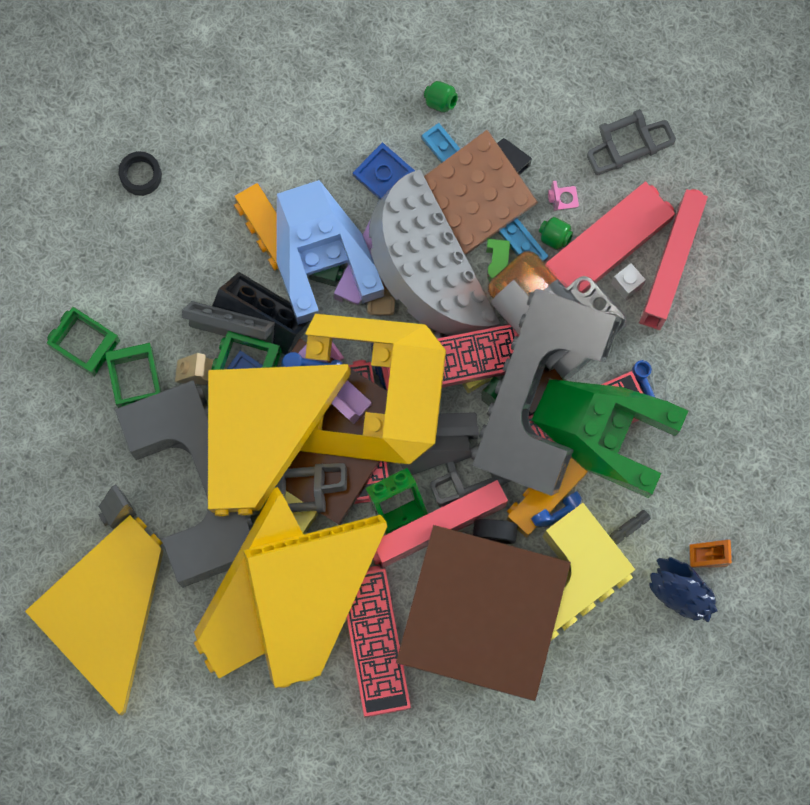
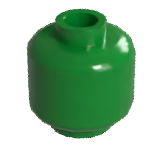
[424,81,458,113]
[539,217,573,250]

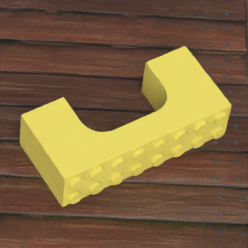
[542,503,635,641]

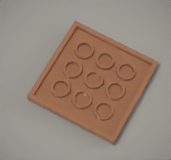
[424,130,538,255]

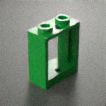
[47,307,120,377]
[212,331,282,370]
[105,343,162,408]
[366,468,428,535]

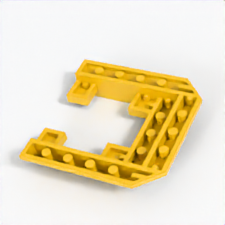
[300,314,446,464]

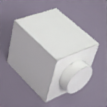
[611,263,646,300]

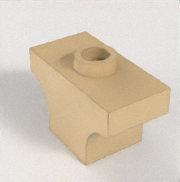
[175,353,214,385]

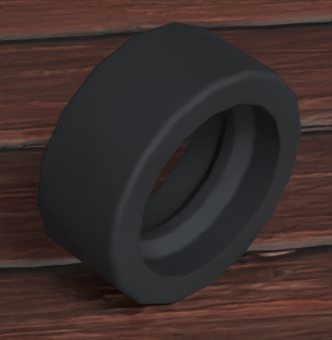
[118,151,162,196]
[473,519,518,544]

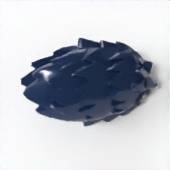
[649,557,718,622]

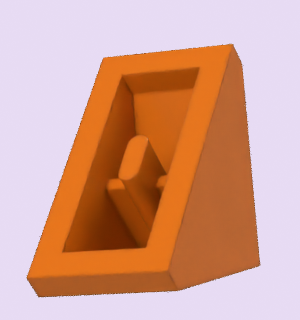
[689,540,732,568]

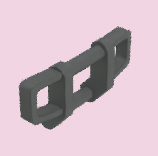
[587,109,676,175]
[430,442,511,507]
[268,463,347,513]

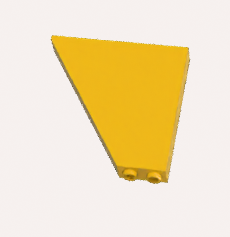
[208,364,351,516]
[194,487,304,678]
[25,515,164,715]
[243,515,387,688]

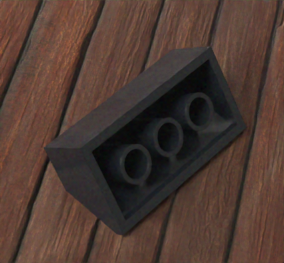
[212,272,312,355]

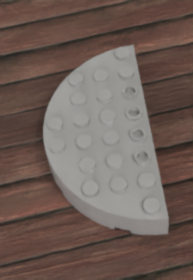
[369,170,500,336]

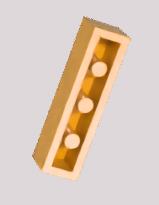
[234,183,280,272]
[506,458,588,538]

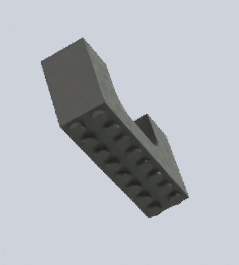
[471,288,621,496]
[115,380,253,588]

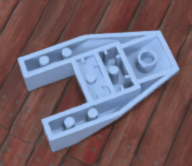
[277,180,384,325]

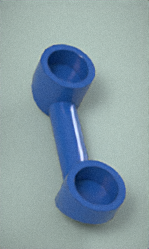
[281,352,343,367]
[631,360,655,397]
[531,491,582,527]

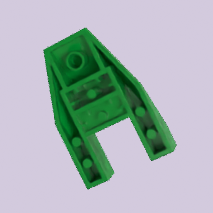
[531,379,688,498]

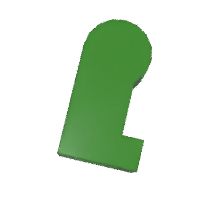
[486,239,510,284]

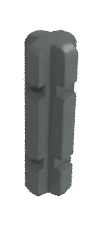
[610,510,651,544]

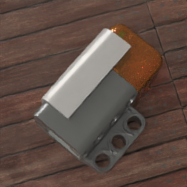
[488,251,627,379]

